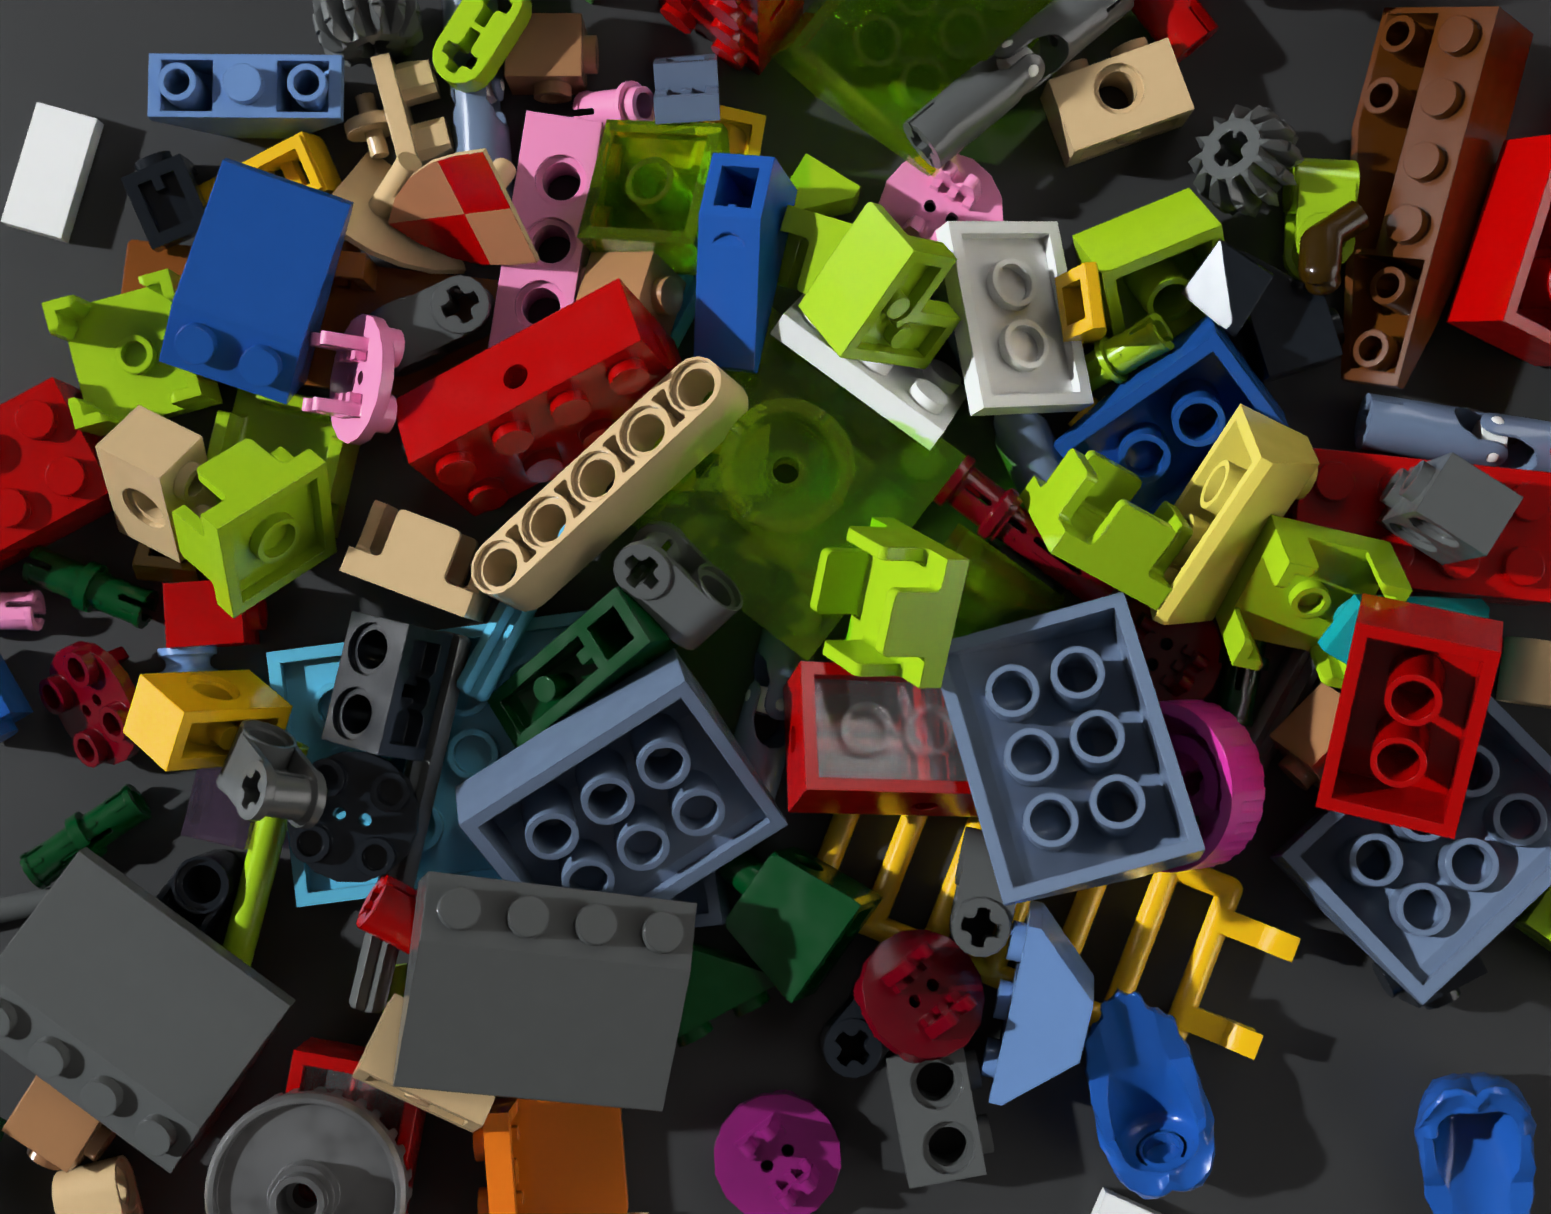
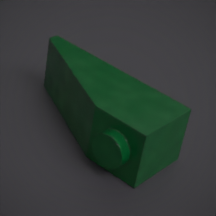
[487,586,679,748]

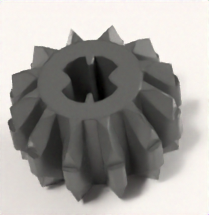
[312,0,423,68]
[1188,104,1304,218]

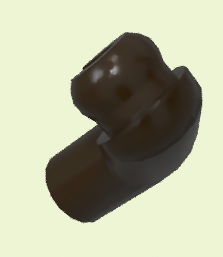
[1298,200,1369,296]

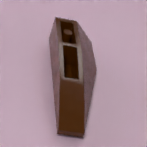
[1341,6,1534,389]

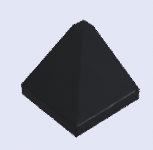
[1181,238,1274,337]

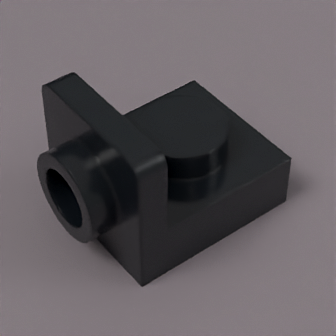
[121,151,206,252]

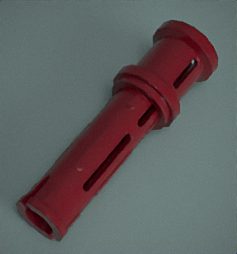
[933,454,1114,602]

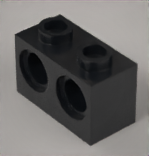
[321,611,453,762]

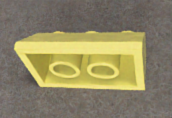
[1150,403,1320,625]

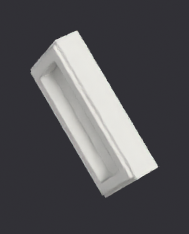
[1,102,104,243]

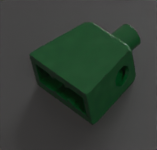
[718,847,883,1003]

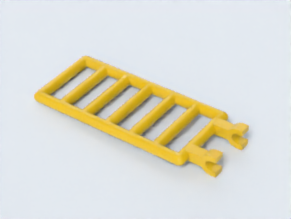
[816,813,1301,1060]

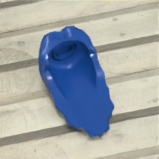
[1084,988,1215,1199]
[1414,1072,1537,1214]

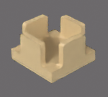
[339,500,492,623]

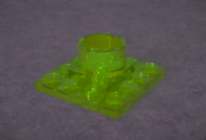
[631,307,966,661]

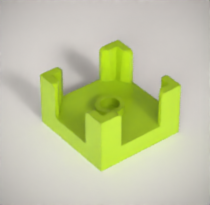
[41,268,223,436]
[1215,514,1413,689]

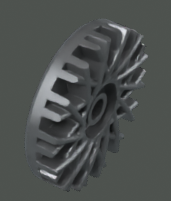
[204,1087,412,1214]

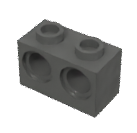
[1375,452,1523,565]
[884,1047,994,1189]

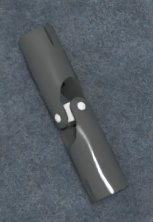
[903,0,1134,169]

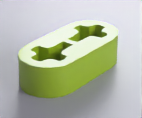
[432,0,532,93]

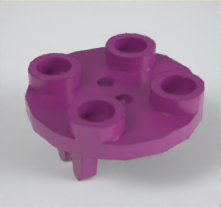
[714,1089,841,1214]

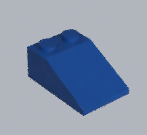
[159,158,354,404]
[1054,315,1289,514]

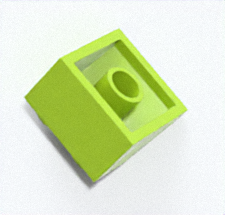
[1072,188,1225,338]

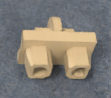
[344,52,454,167]

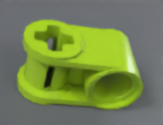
[1282,158,1360,283]

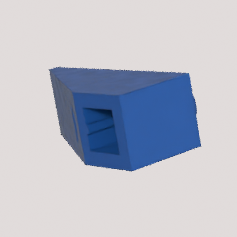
[693,152,798,374]

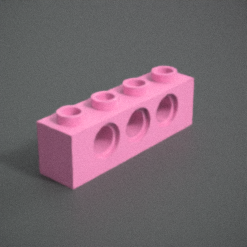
[488,110,616,348]

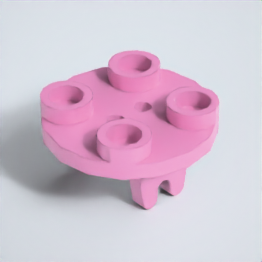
[879,154,1003,241]
[302,314,405,445]

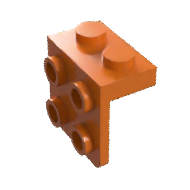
[473,1098,629,1214]

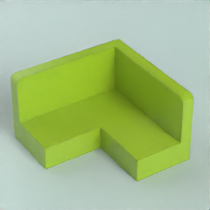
[798,202,962,369]

